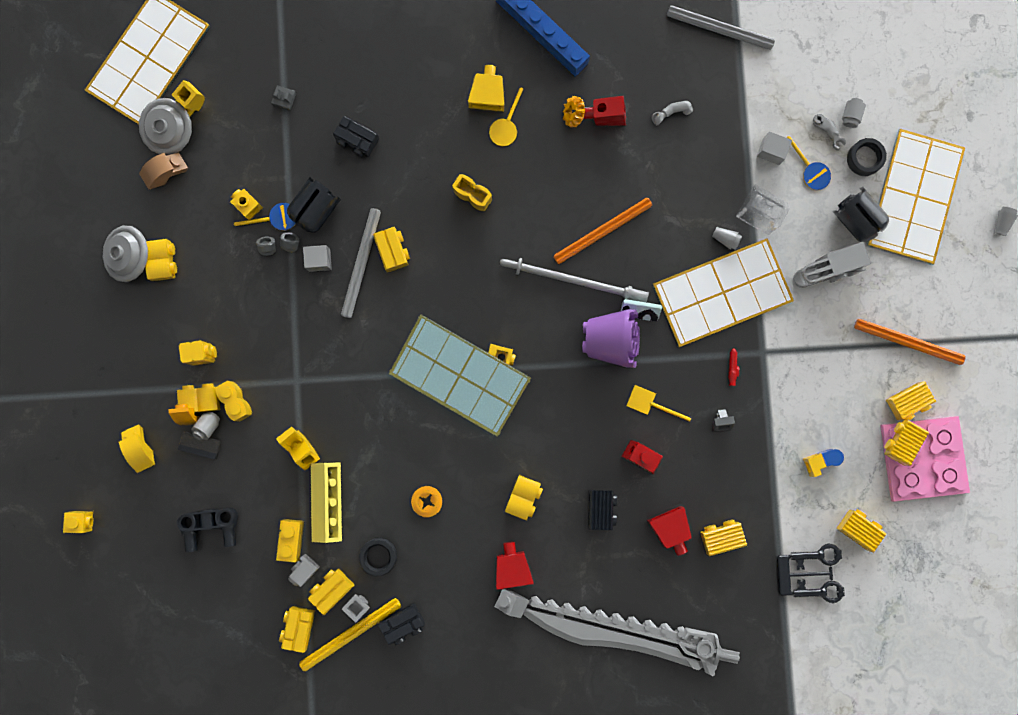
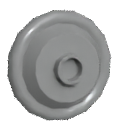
[139,98,192,155]
[102,225,148,282]

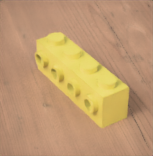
[311,463,342,543]

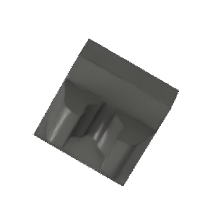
[271,85,296,110]
[712,409,735,432]

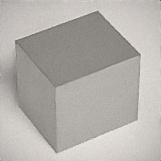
[757,131,792,165]
[303,245,332,272]

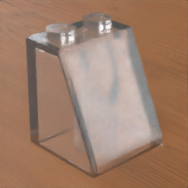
[736,184,790,235]

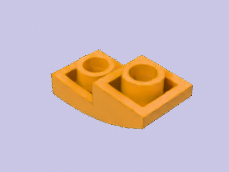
[168,404,200,426]

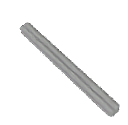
[667,6,775,50]
[341,208,381,318]

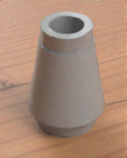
[995,206,1018,236]
[712,227,742,250]

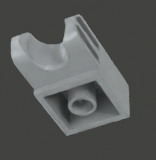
[793,242,871,288]

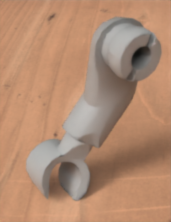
[652,101,693,126]
[813,114,846,150]

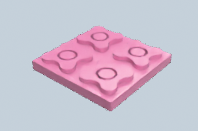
[880,416,970,502]

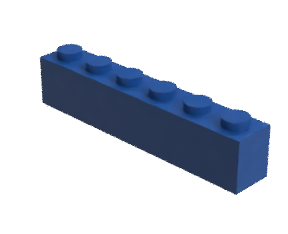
[496,0,590,77]

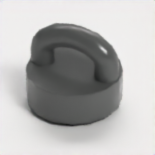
[279,232,299,252]
[256,236,276,256]

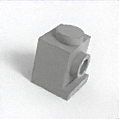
[288,554,320,587]
[342,594,370,623]

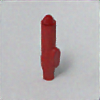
[728,348,739,386]

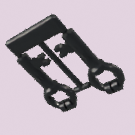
[777,543,845,604]

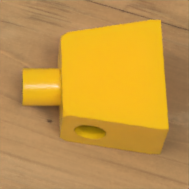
[468,65,504,112]

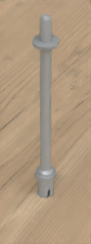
[500,258,649,303]

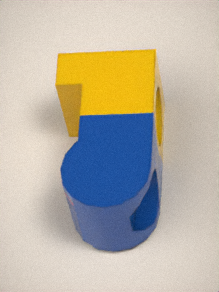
[803,449,844,477]

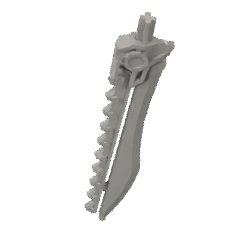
[523,596,740,676]

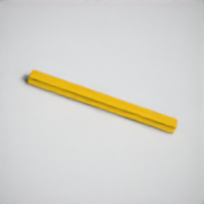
[299,598,401,671]

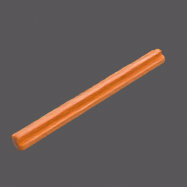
[554,198,652,264]
[854,319,966,365]

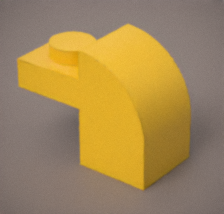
[172,80,205,117]
[119,424,155,473]
[276,427,320,470]

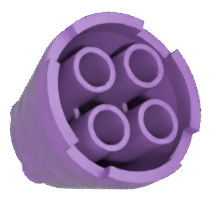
[582,309,640,368]

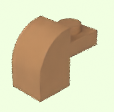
[139,152,188,189]

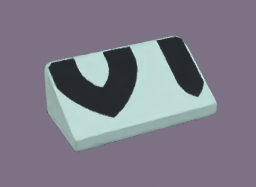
[621,299,662,322]

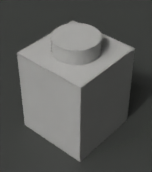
[494,589,529,618]

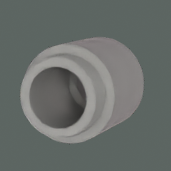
[842,98,866,128]
[191,411,220,440]

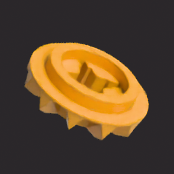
[562,96,585,127]
[411,486,443,517]

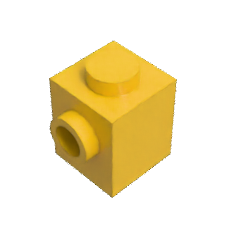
[63,511,93,533]

